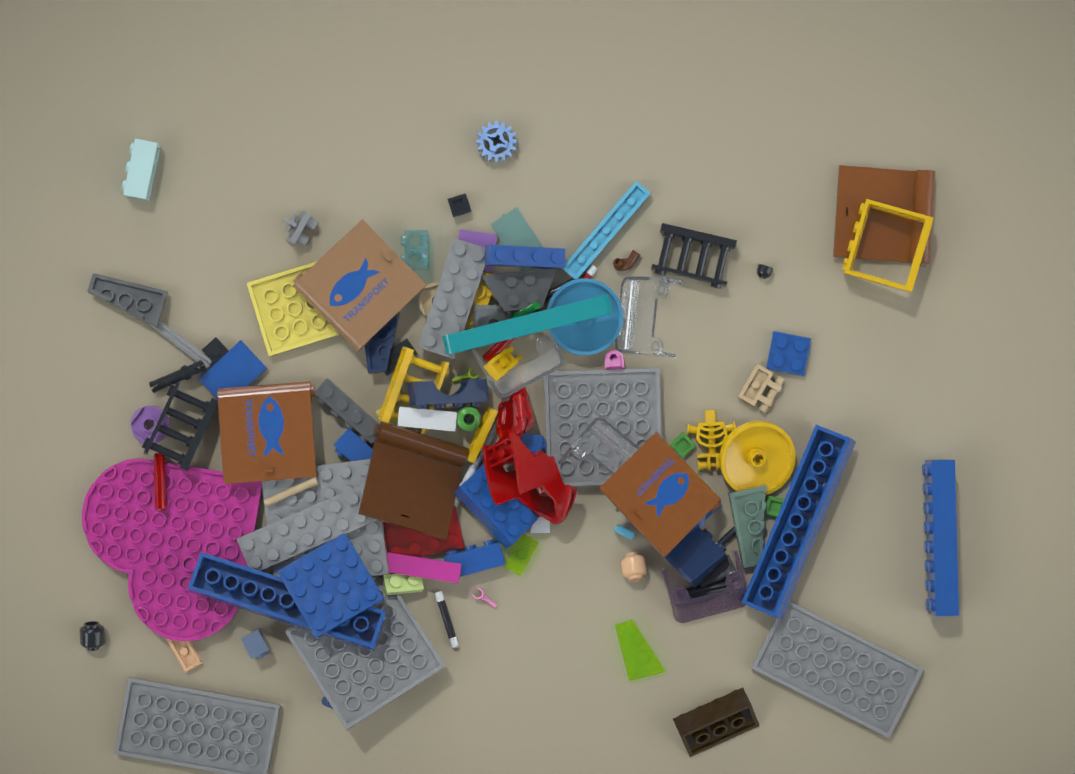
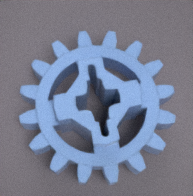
[476,120,517,163]

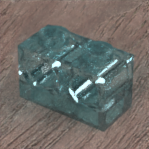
[401,230,429,270]

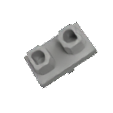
[283,210,318,246]

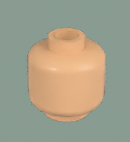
[620,552,647,582]

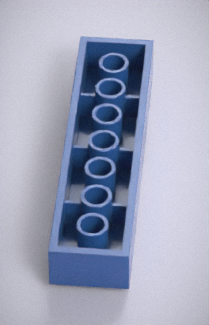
[922,460,959,616]

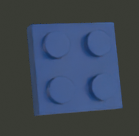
[766,331,811,376]

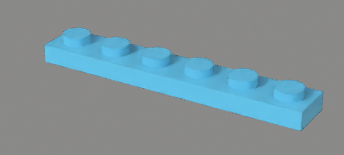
[562,181,651,279]

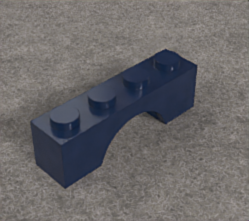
[408,378,488,409]

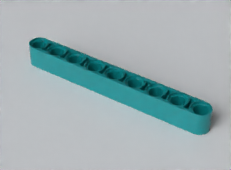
[442,294,613,355]

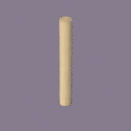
[264,477,319,507]

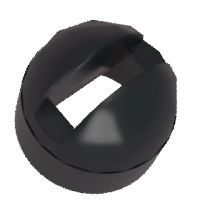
[757,264,773,279]

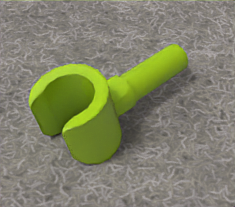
[452,367,479,383]

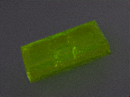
[504,534,539,576]

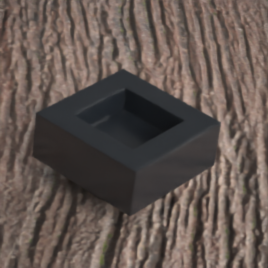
[448,193,471,218]
[202,337,229,364]

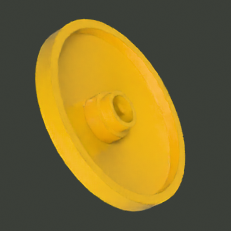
[719,420,796,495]

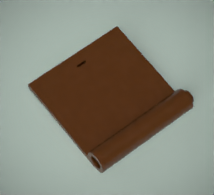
[358,421,469,540]

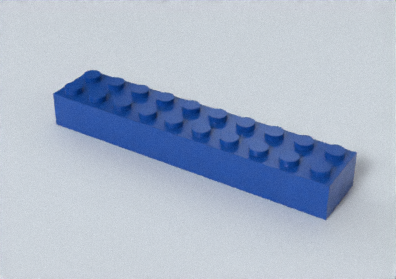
[741,425,856,620]
[188,552,387,651]

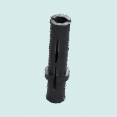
[149,360,206,393]

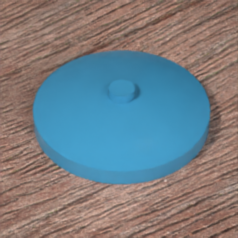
[547,278,623,355]

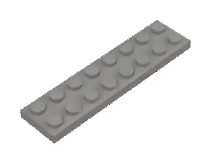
[237,483,377,571]

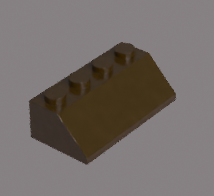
[673,687,760,757]

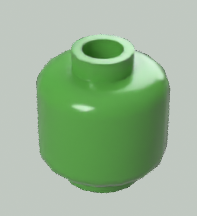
[456,406,481,431]

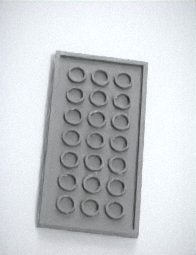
[751,601,924,738]
[114,677,280,774]

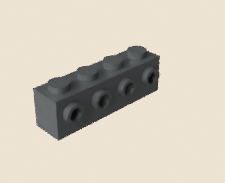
[314,378,379,444]

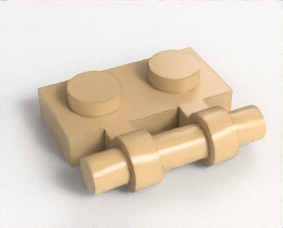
[737,364,785,413]

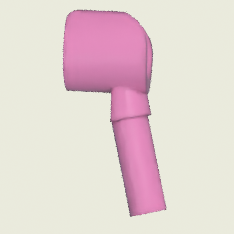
[472,588,497,609]

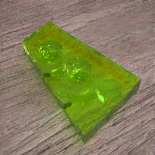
[614,620,666,681]

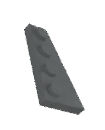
[88,273,168,328]

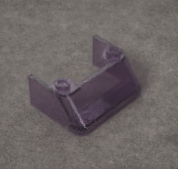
[661,549,747,623]

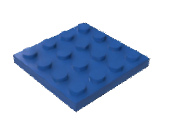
[277,533,384,639]

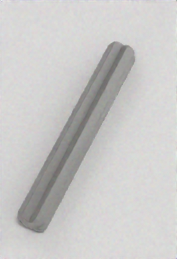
[149,320,212,369]

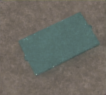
[491,207,543,272]

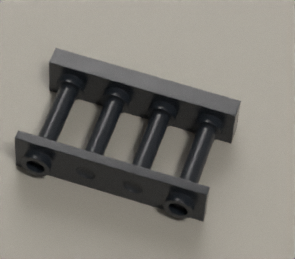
[651,223,737,289]
[142,382,218,472]

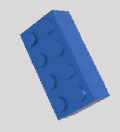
[453,464,538,549]

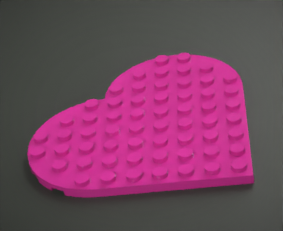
[82,459,262,641]

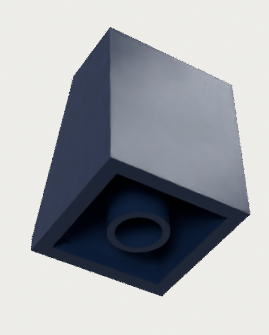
[664,527,728,588]

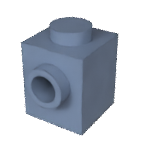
[241,628,271,660]

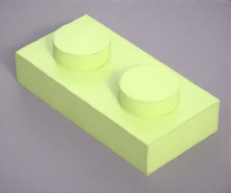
[382,573,424,595]

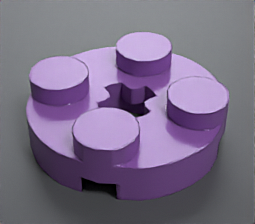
[131,406,170,443]

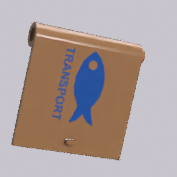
[293,219,427,352]

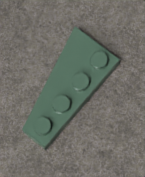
[728,484,767,568]

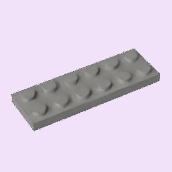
[418,238,485,359]

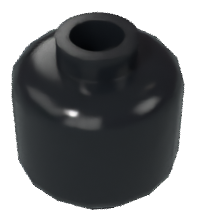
[80,621,105,651]

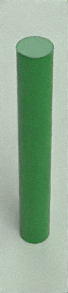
[512,302,540,318]

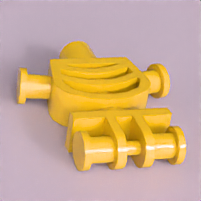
[686,410,736,471]

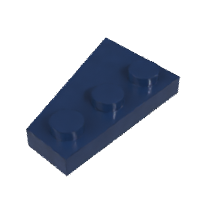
[365,312,400,374]

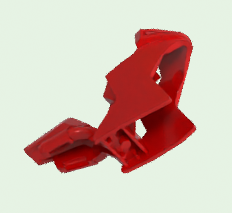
[483,383,577,524]

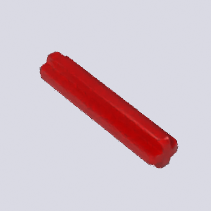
[154,453,166,510]

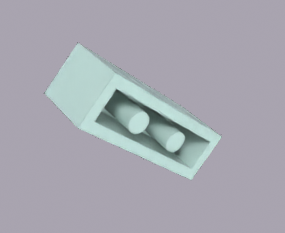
[122,138,161,201]

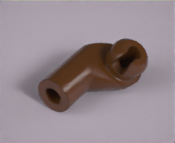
[613,250,640,271]

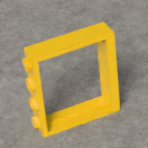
[842,199,934,294]

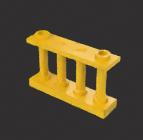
[378,347,450,434]

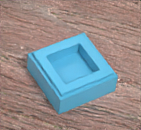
[614,524,635,540]

